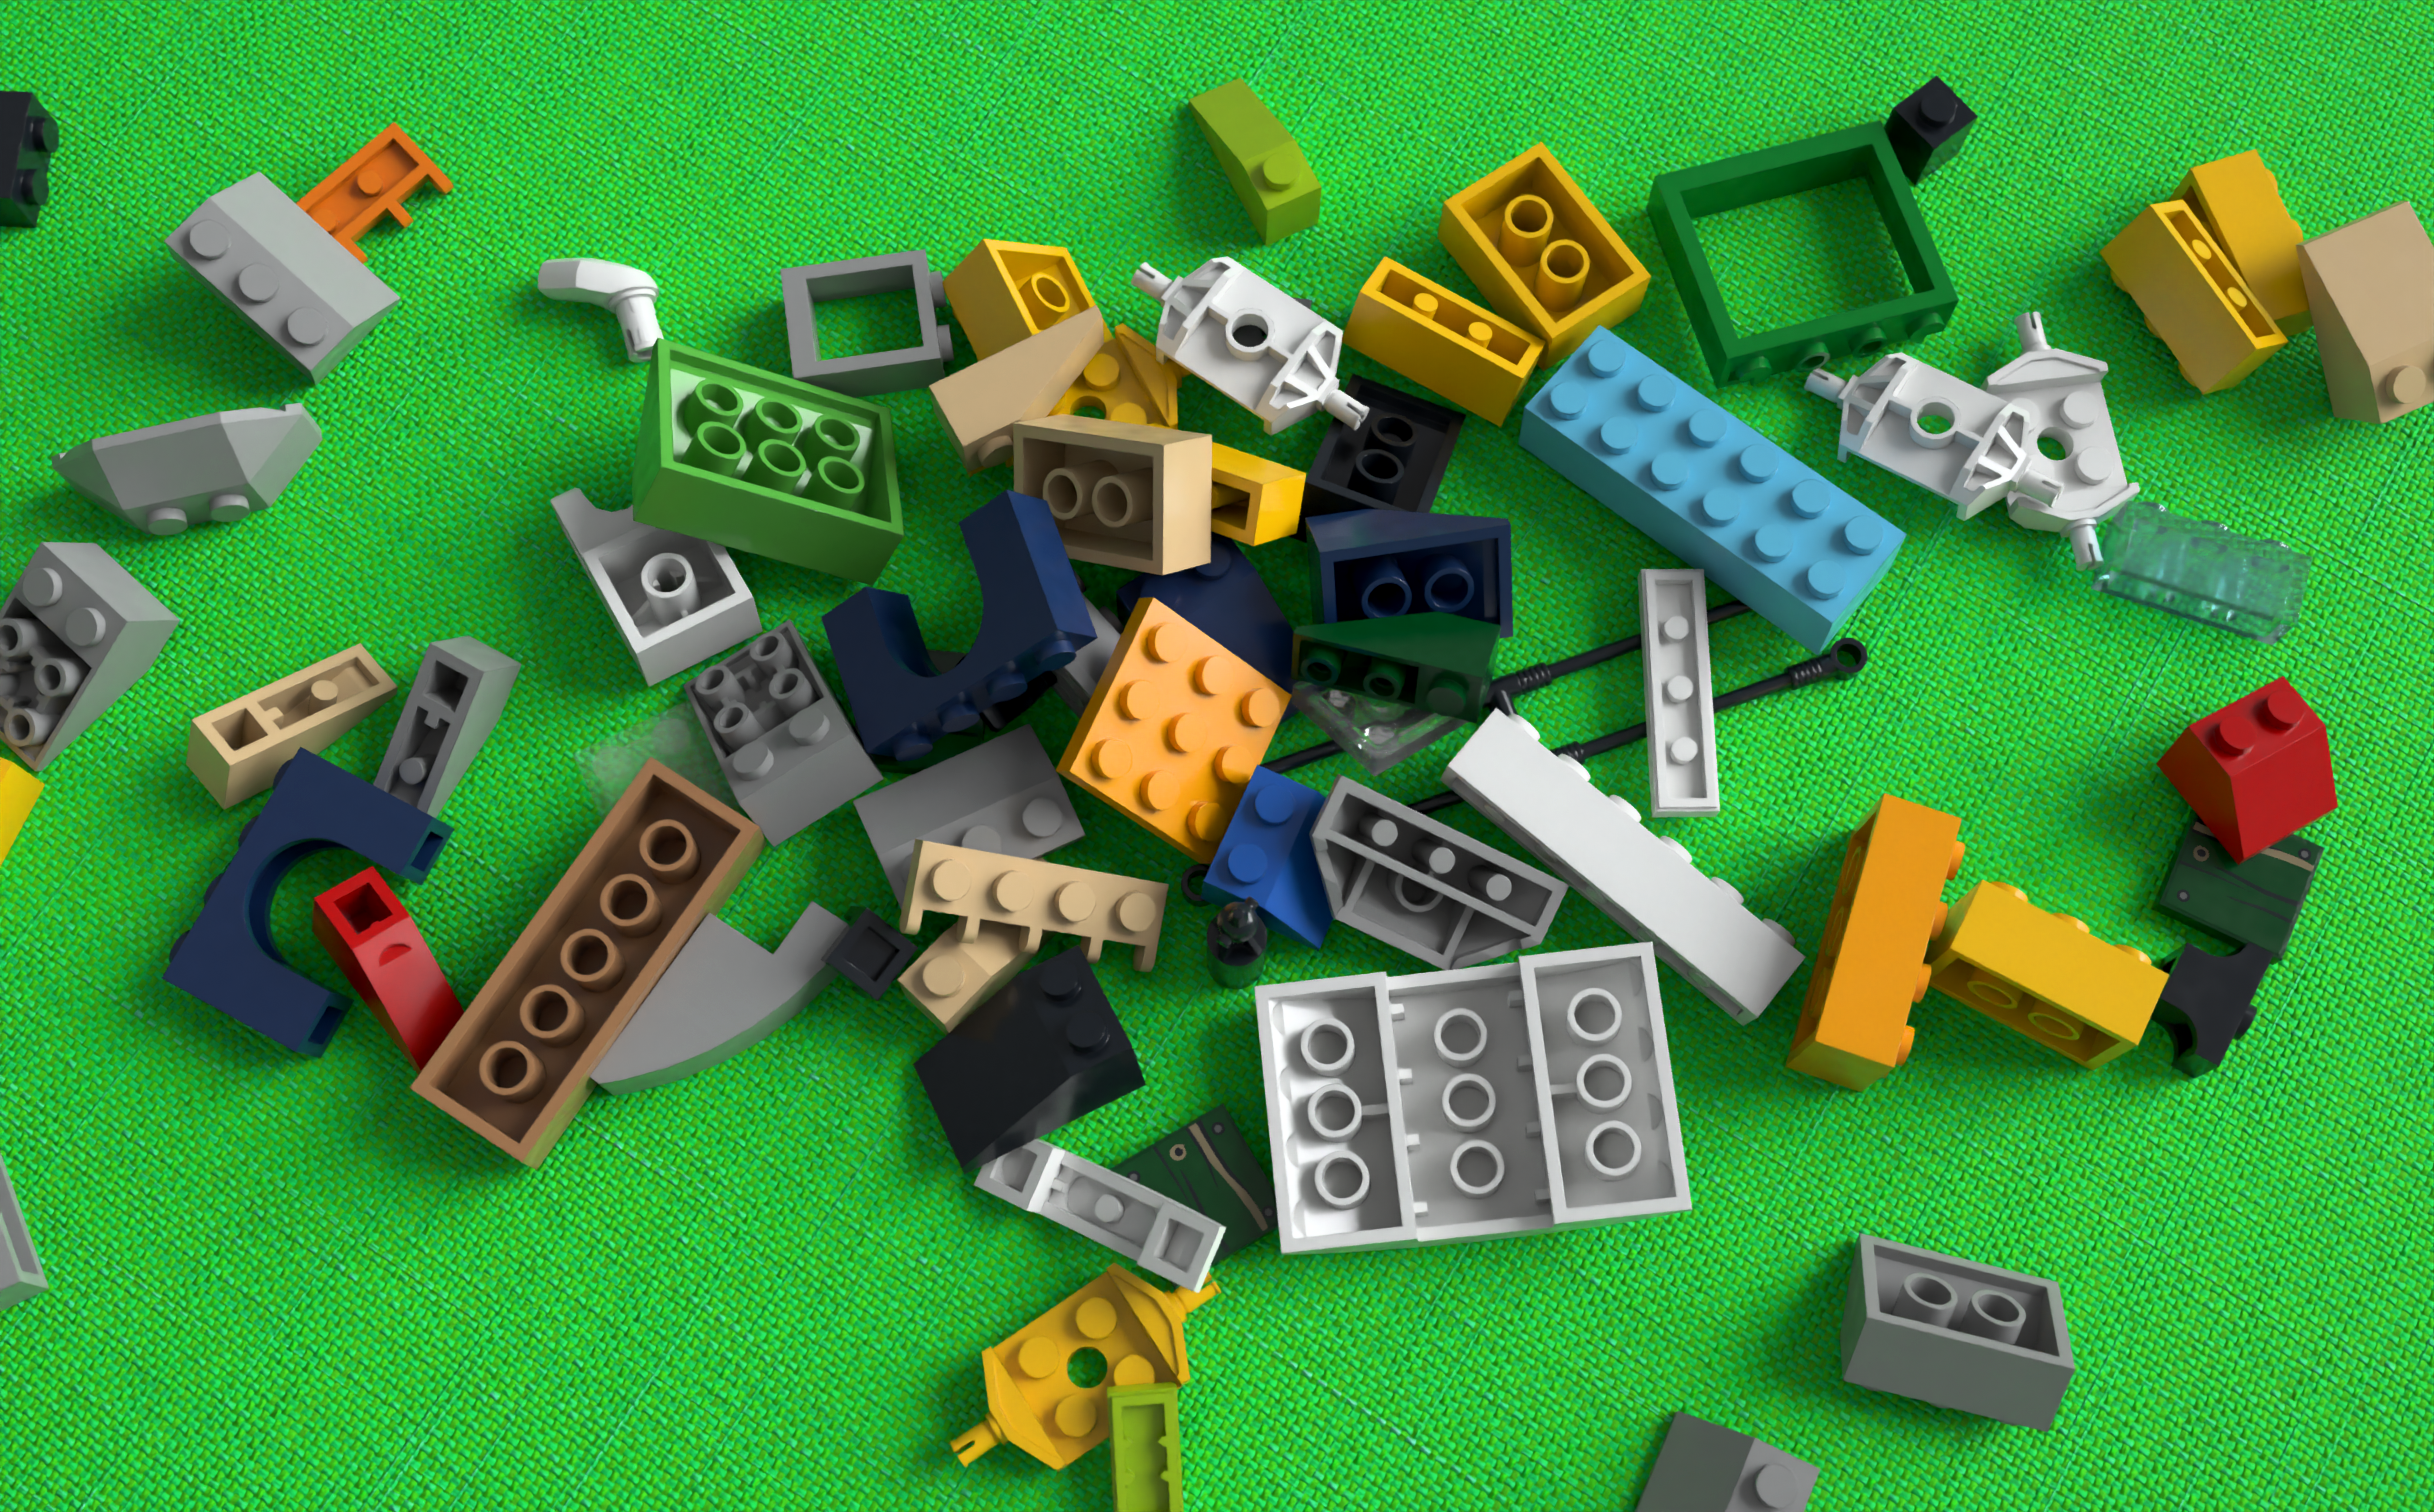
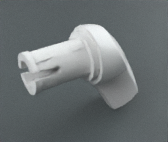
[538,258,664,362]

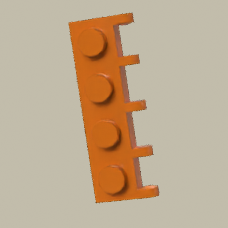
[295,122,454,264]

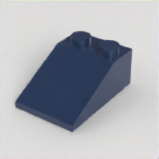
[1305,509,1513,639]
[1116,531,1329,726]

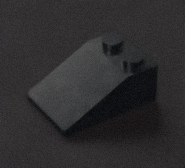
[1288,374,1466,543]
[913,945,1146,1174]

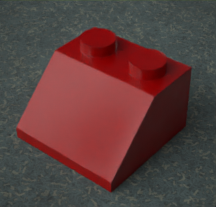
[2156,676,2338,865]

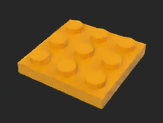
[1056,597,1292,865]

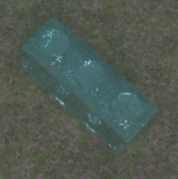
[2091,500,2313,645]

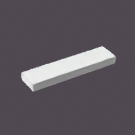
[1638,569,1720,817]

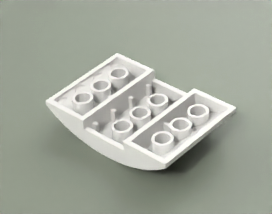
[1254,941,1692,1255]

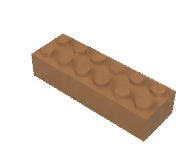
[410,756,767,1170]

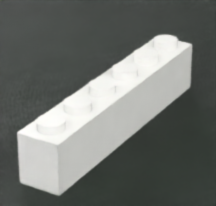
[1440,708,1805,1026]

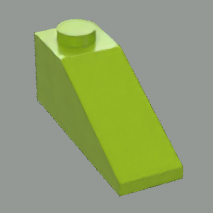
[1188,77,1322,246]

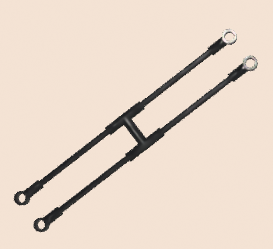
[1181,599,1868,907]

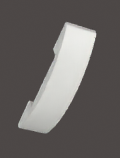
[974,1138,1226,1293]

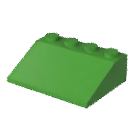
[632,337,904,586]

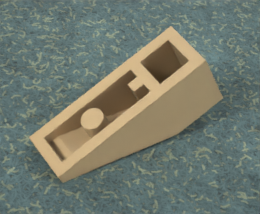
[929,305,1104,473]
[186,643,398,810]
[897,857,1058,1035]

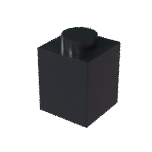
[1884,76,1978,186]

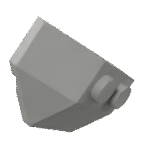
[51,403,323,535]
[1309,774,1569,970]

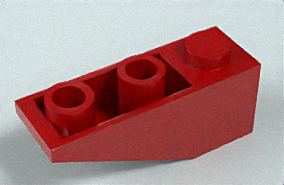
[312,866,464,1075]

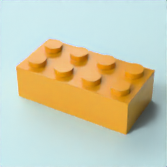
[1785,793,1965,1092]

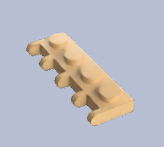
[900,839,1169,973]

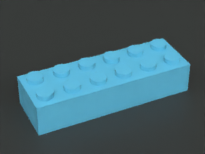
[1518,325,1907,655]

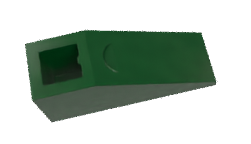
[1291,611,1501,723]

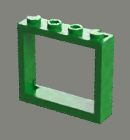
[1646,120,1959,389]

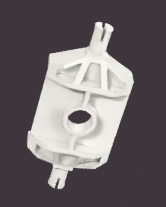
[1131,257,1369,436]
[1980,312,2140,571]
[1804,352,2065,521]

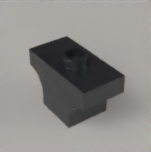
[2150,941,2273,1079]

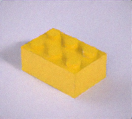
[1437,141,1651,371]
[1923,879,2169,1070]

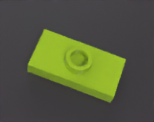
[1106,1381,1184,1512]

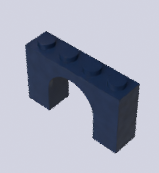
[821,490,1098,762]
[162,747,454,1058]

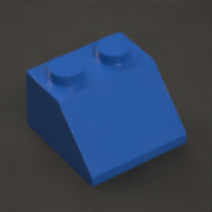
[1200,765,1333,951]

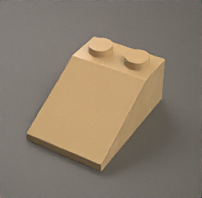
[2296,201,2434,424]

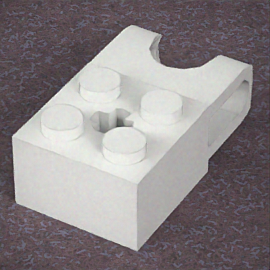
[550,488,763,687]

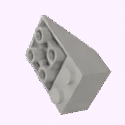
[0,542,180,771]
[683,619,884,847]

